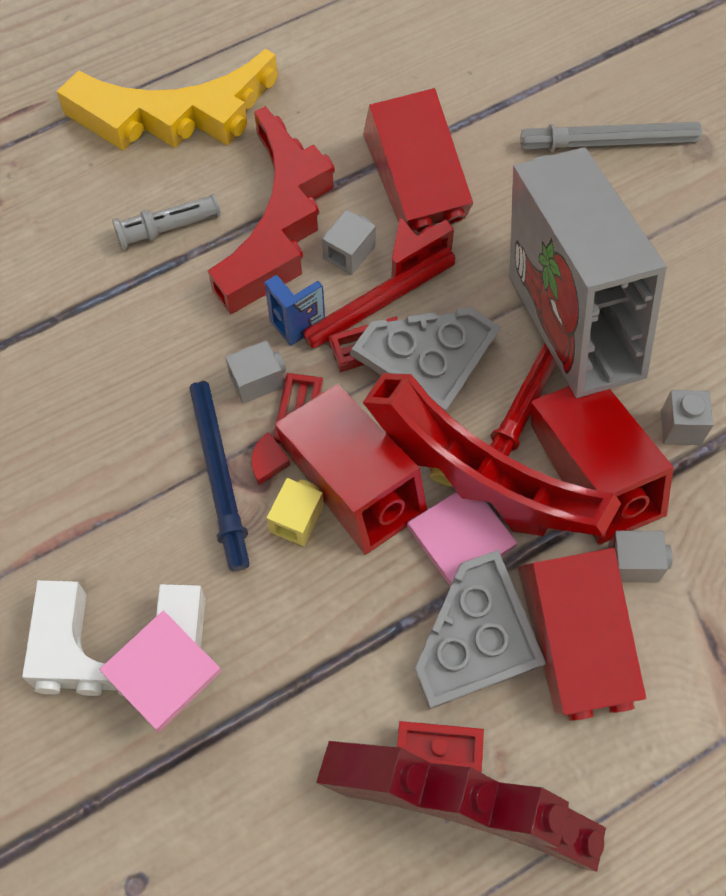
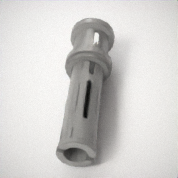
[112,194,220,250]

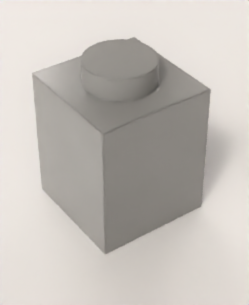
[322,209,376,275]
[225,340,286,404]
[661,390,713,445]
[608,531,672,582]

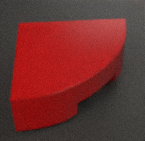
[252,432,290,485]

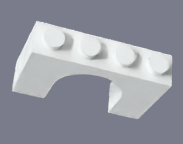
[22,580,206,696]

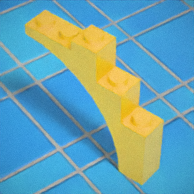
[56,49,278,151]

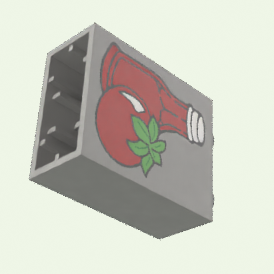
[509,147,667,398]

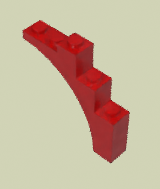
[208,106,335,315]
[363,373,621,536]

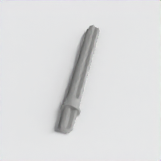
[520,121,702,152]

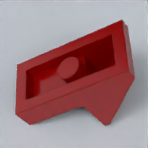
[391,218,454,278]

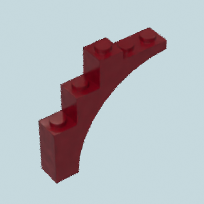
[316,741,606,872]

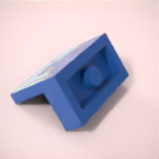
[264,275,325,346]

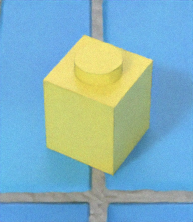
[266,478,324,547]

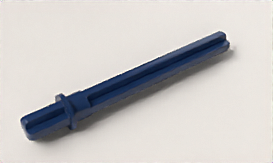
[189,381,250,572]

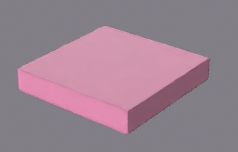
[407,492,517,587]
[99,610,222,733]

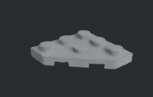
[350,307,501,412]
[414,550,546,710]

